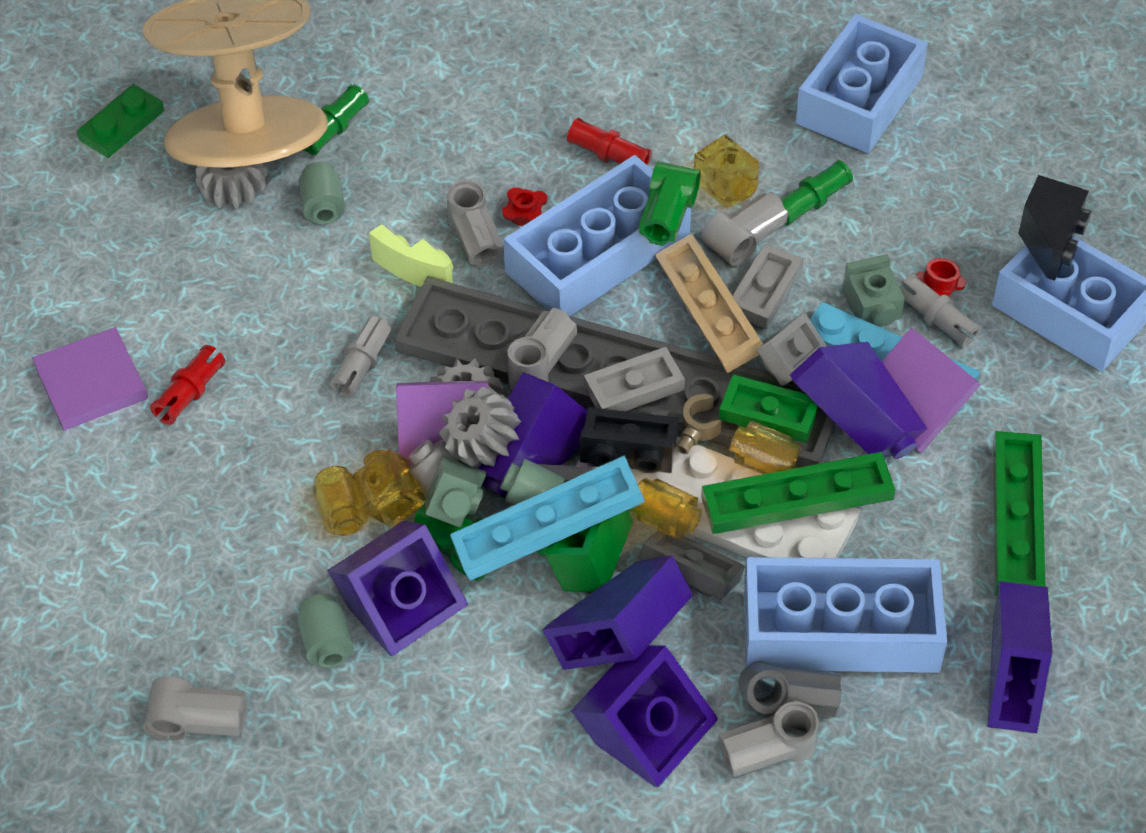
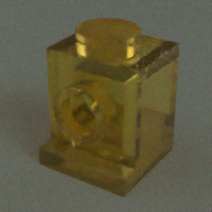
[354,448,425,527]

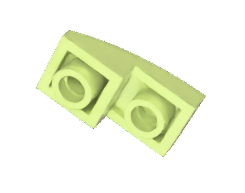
[369,224,453,287]

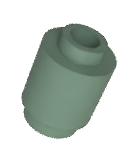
[299,162,345,224]
[500,458,565,505]
[297,594,354,668]

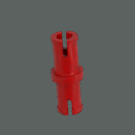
[567,117,652,166]
[150,345,226,425]

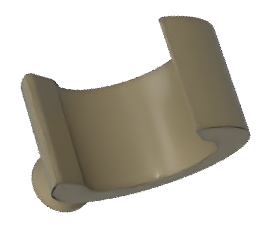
[676,394,721,454]

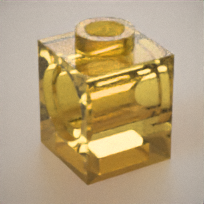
[694,134,760,209]

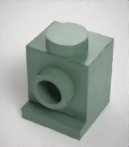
[843,254,905,327]
[425,455,486,528]

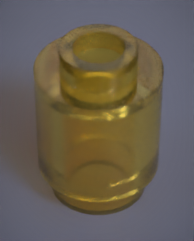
[729,420,801,474]
[312,466,369,536]
[629,478,702,539]

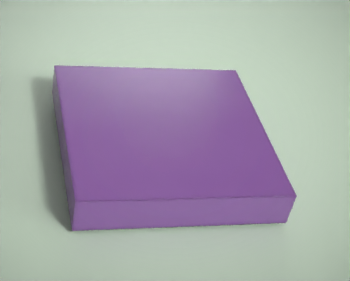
[32,327,148,431]
[882,327,981,453]
[396,381,489,476]

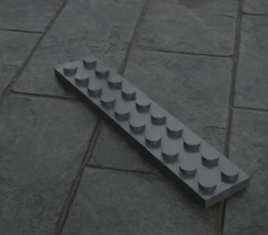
[394,276,836,467]

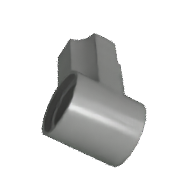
[447,180,504,268]
[701,192,788,267]
[507,307,577,390]
[143,676,247,741]
[718,701,819,778]

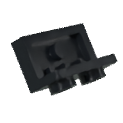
[580,407,679,473]

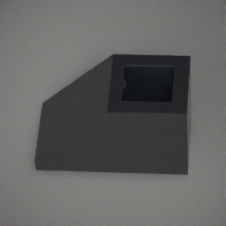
[1018,175,1092,281]

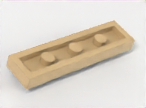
[655,233,763,373]

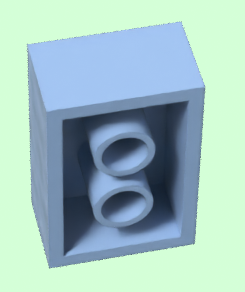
[795,14,928,154]
[992,236,1146,372]

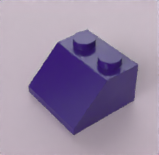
[327,520,469,656]
[571,645,718,787]

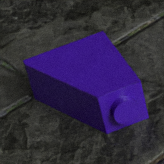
[790,342,928,460]
[477,372,587,499]
[542,555,693,670]
[988,581,1053,733]

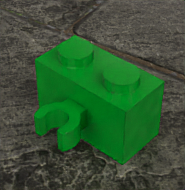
[537,510,633,592]

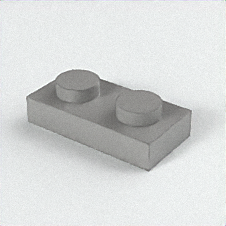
[732,244,804,329]
[757,312,827,386]
[584,347,685,411]

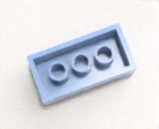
[504,155,691,316]
[744,557,947,673]

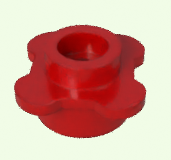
[502,187,548,226]
[915,258,966,297]

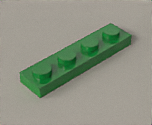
[993,431,1046,595]
[701,452,896,534]

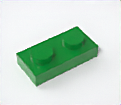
[76,84,165,158]
[719,374,819,444]

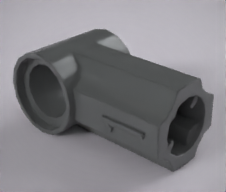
[738,662,842,717]

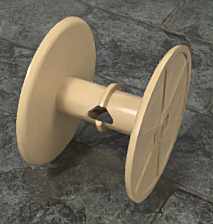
[143,0,328,168]

